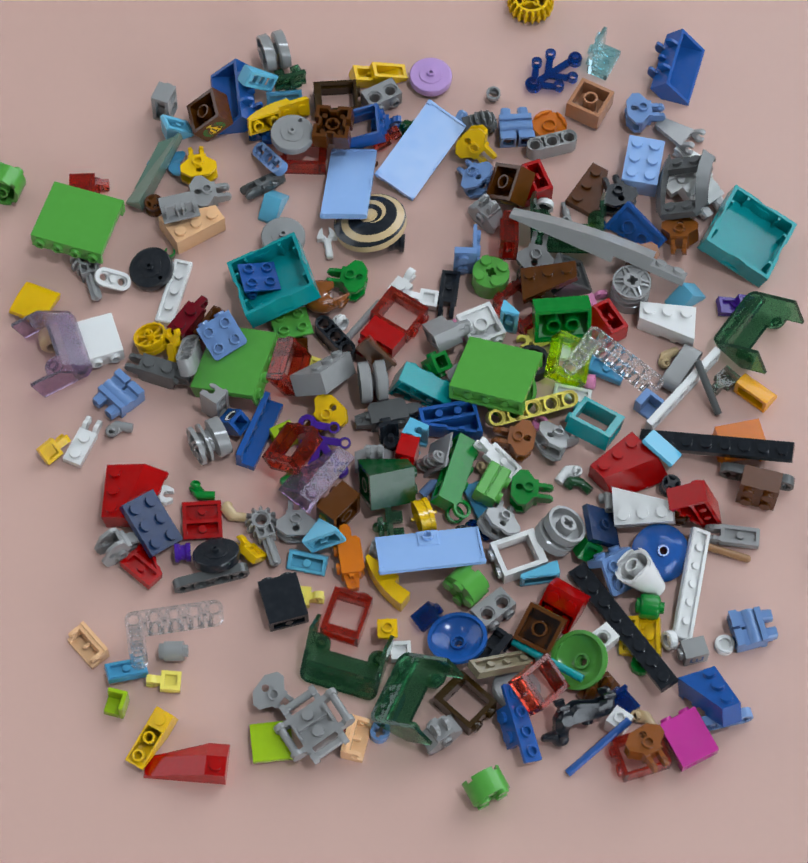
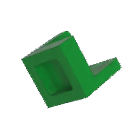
[573,534,603,562]

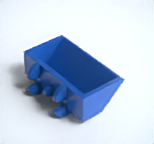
[647,29,705,106]
[211,58,263,135]

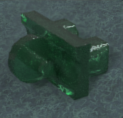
[274,64,306,91]
[372,507,405,537]

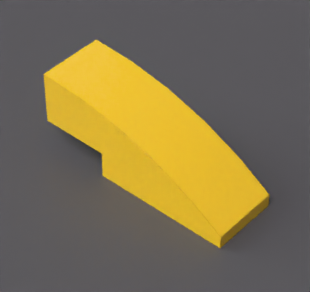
[349,62,408,88]
[365,554,410,612]

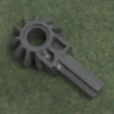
[461,110,497,139]

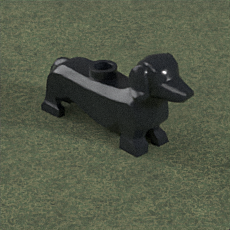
[541,686,617,747]

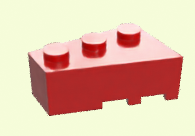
[666,480,722,528]

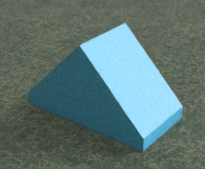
[160,114,193,140]
[258,190,289,223]
[665,283,706,306]
[302,518,346,553]

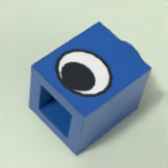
[220,408,251,436]

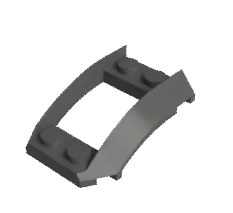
[656,149,716,221]

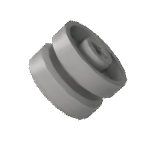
[256,29,292,73]
[357,360,389,404]
[535,506,586,557]

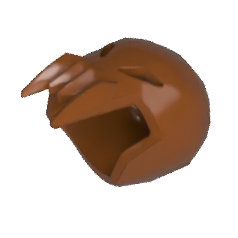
[305,280,350,314]

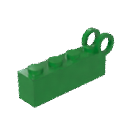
[430,432,479,524]

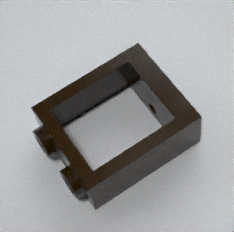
[313,79,362,112]
[433,669,497,736]

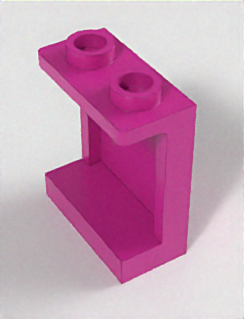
[659,706,719,772]

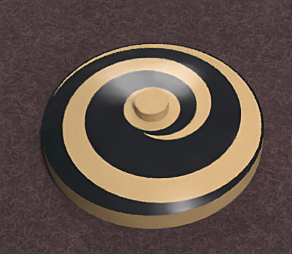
[334,194,407,253]

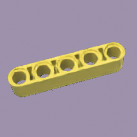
[485,390,578,427]

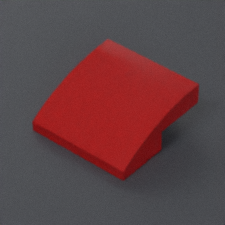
[182,500,223,540]

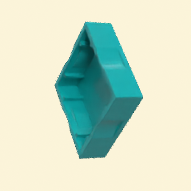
[698,185,797,288]
[227,232,321,328]

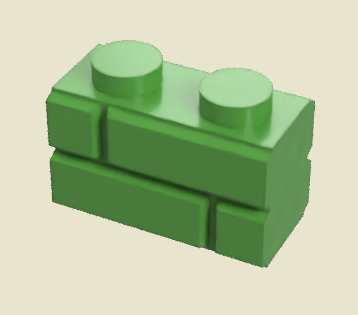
[471,460,512,508]

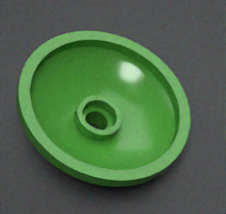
[551,630,608,691]

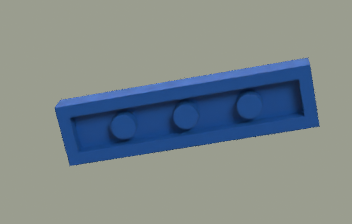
[235,391,283,471]

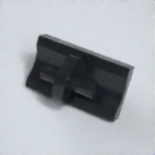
[378,417,399,451]

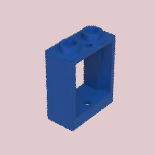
[350,103,387,149]

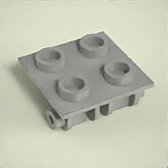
[158,190,201,224]
[416,432,453,478]

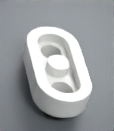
[93,267,131,292]

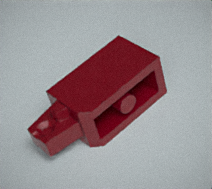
[167,295,208,340]

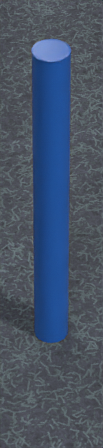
[565,717,632,776]

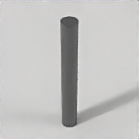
[694,360,722,415]

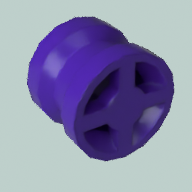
[174,542,191,563]

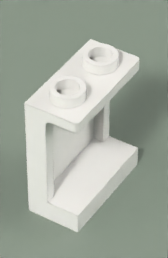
[75,313,125,369]

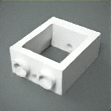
[487,528,549,584]

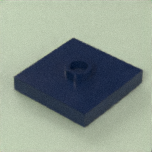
[582,504,620,547]

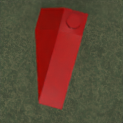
[144,743,230,785]

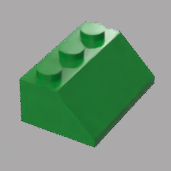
[532,295,592,343]

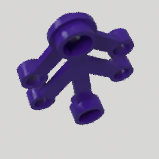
[296,414,351,479]

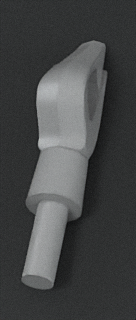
[561,202,572,221]

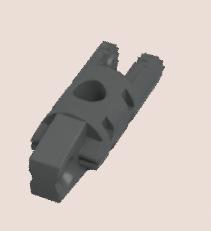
[240,173,286,200]

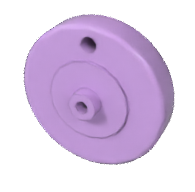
[409,58,452,96]

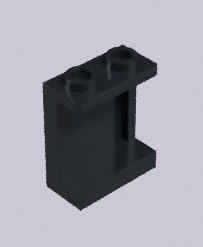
[258,572,309,632]

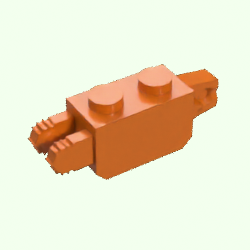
[333,524,365,592]

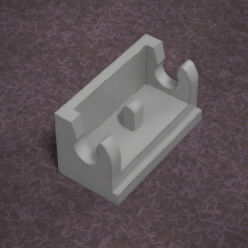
[199,383,230,418]

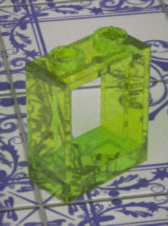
[544,330,593,387]

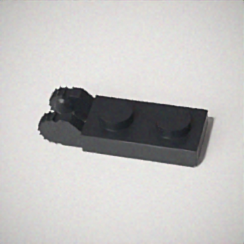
[437,270,461,319]

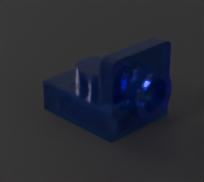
[410,601,444,632]
[613,684,641,713]

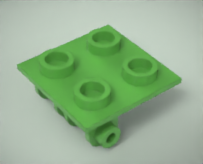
[271,307,314,341]

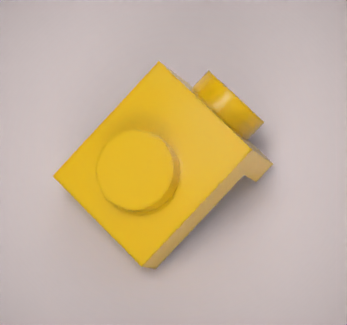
[377,618,398,639]

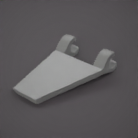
[655,118,706,155]

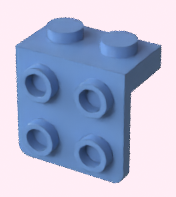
[453,224,481,275]
[196,310,247,361]
[587,545,632,596]

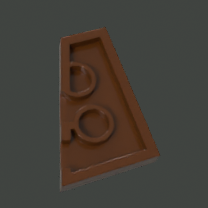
[565,163,608,221]
[520,261,578,304]

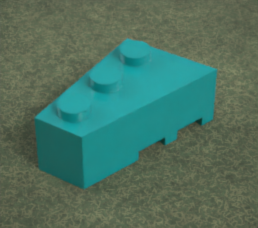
[388,361,452,407]

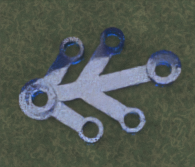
[525,48,582,93]

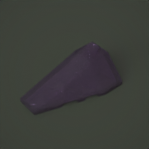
[279,446,355,514]

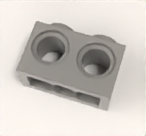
[361,78,402,111]
[151,81,178,121]
[470,586,516,632]

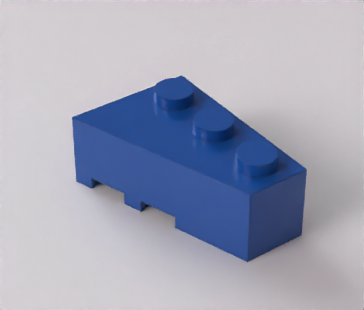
[418,401,483,441]
[678,666,742,727]

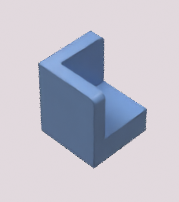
[633,388,664,420]

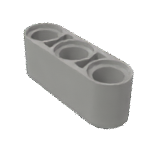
[526,129,577,161]
[176,335,203,377]
[659,343,703,393]

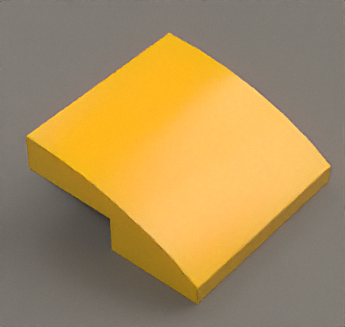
[9,282,61,325]
[619,615,662,657]

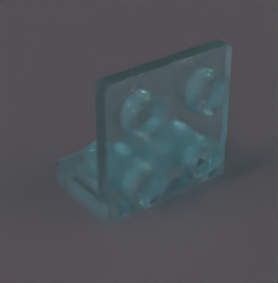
[586,27,621,80]

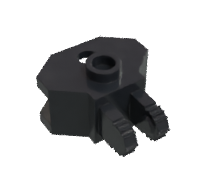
[600,174,638,216]

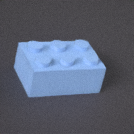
[621,135,665,197]

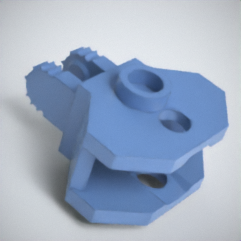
[624,93,666,133]
[457,159,493,199]

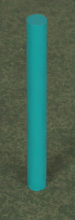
[511,639,585,682]

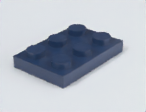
[119,489,183,558]

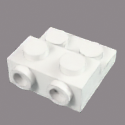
[456,301,506,343]

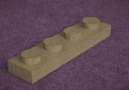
[467,650,544,679]

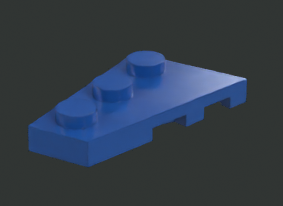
[604,201,668,249]

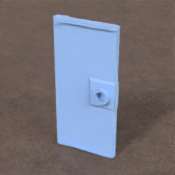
[374,99,466,201]
[320,148,377,219]
[375,526,487,575]

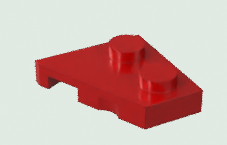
[120,544,163,590]

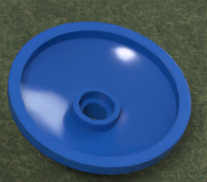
[631,524,688,582]
[427,612,488,665]

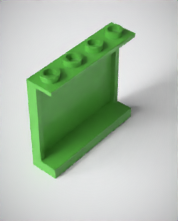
[31,181,125,264]
[190,327,283,406]
[449,336,543,415]

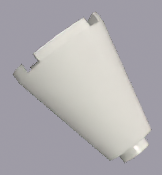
[615,548,665,596]

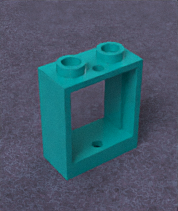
[565,396,625,451]

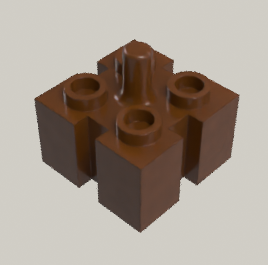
[311,105,354,150]

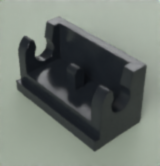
[476,627,513,659]

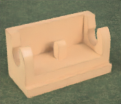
[67,621,110,670]
[340,713,372,763]

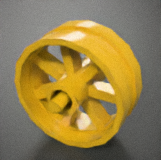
[133,322,169,356]
[410,497,437,531]

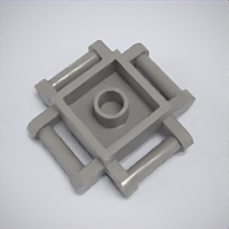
[273,684,355,765]

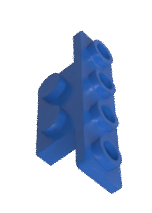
[496,682,542,764]

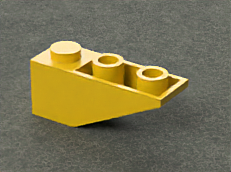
[125,706,179,770]

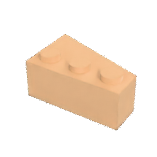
[158,205,226,255]

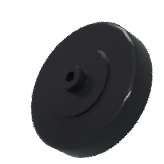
[129,247,174,291]
[192,538,241,573]

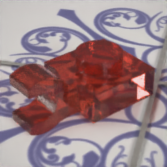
[372,125,401,152]

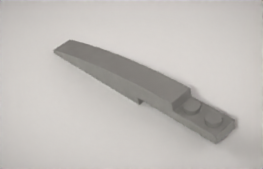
[509,208,688,286]

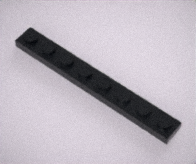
[640,429,795,463]
[568,562,678,693]

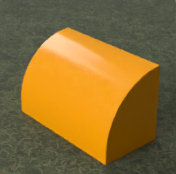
[733,373,777,413]

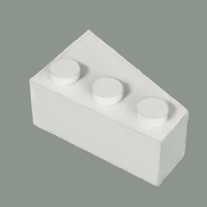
[637,301,696,347]
[612,487,676,529]

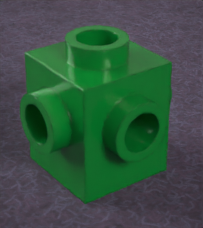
[420,350,453,378]

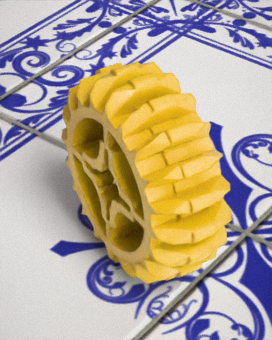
[507,0,554,25]

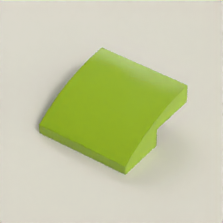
[249,721,293,764]

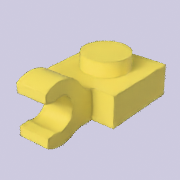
[300,586,325,608]
[146,670,182,693]

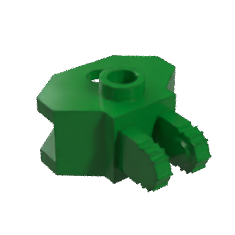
[325,260,368,302]
[510,469,554,513]

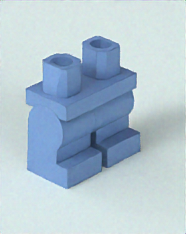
[498,107,535,148]
[92,368,145,420]
[726,606,778,653]

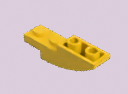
[247,96,310,136]

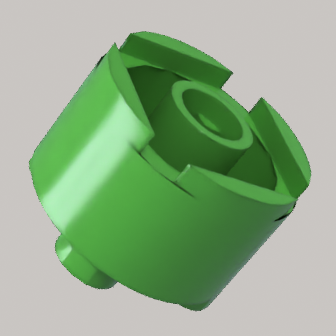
[0,162,26,205]
[471,255,510,300]
[442,565,490,608]
[462,765,510,810]

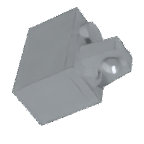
[422,315,473,352]

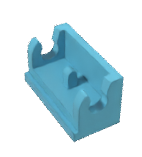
[402,417,429,455]

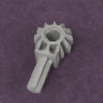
[69,257,102,301]
[245,505,281,567]

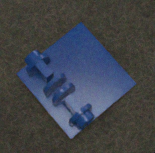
[237,262,281,300]

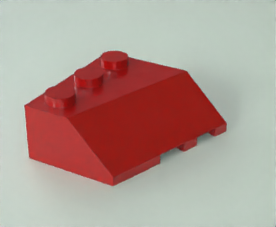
[588,432,668,494]
[101,464,169,528]

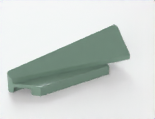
[126,133,183,211]

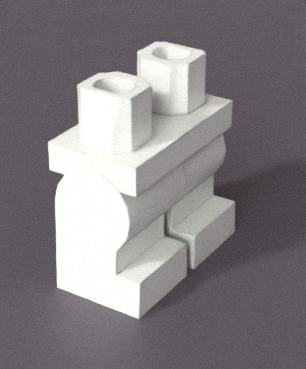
[677,173,725,220]

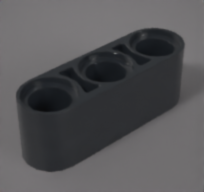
[315,315,356,362]

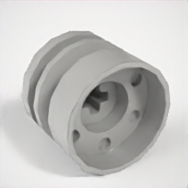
[610,265,651,314]
[186,415,233,465]

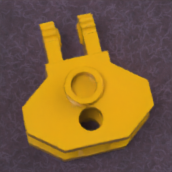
[455,125,497,163]
[180,146,218,185]
[304,394,348,434]

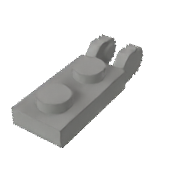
[705,524,760,549]

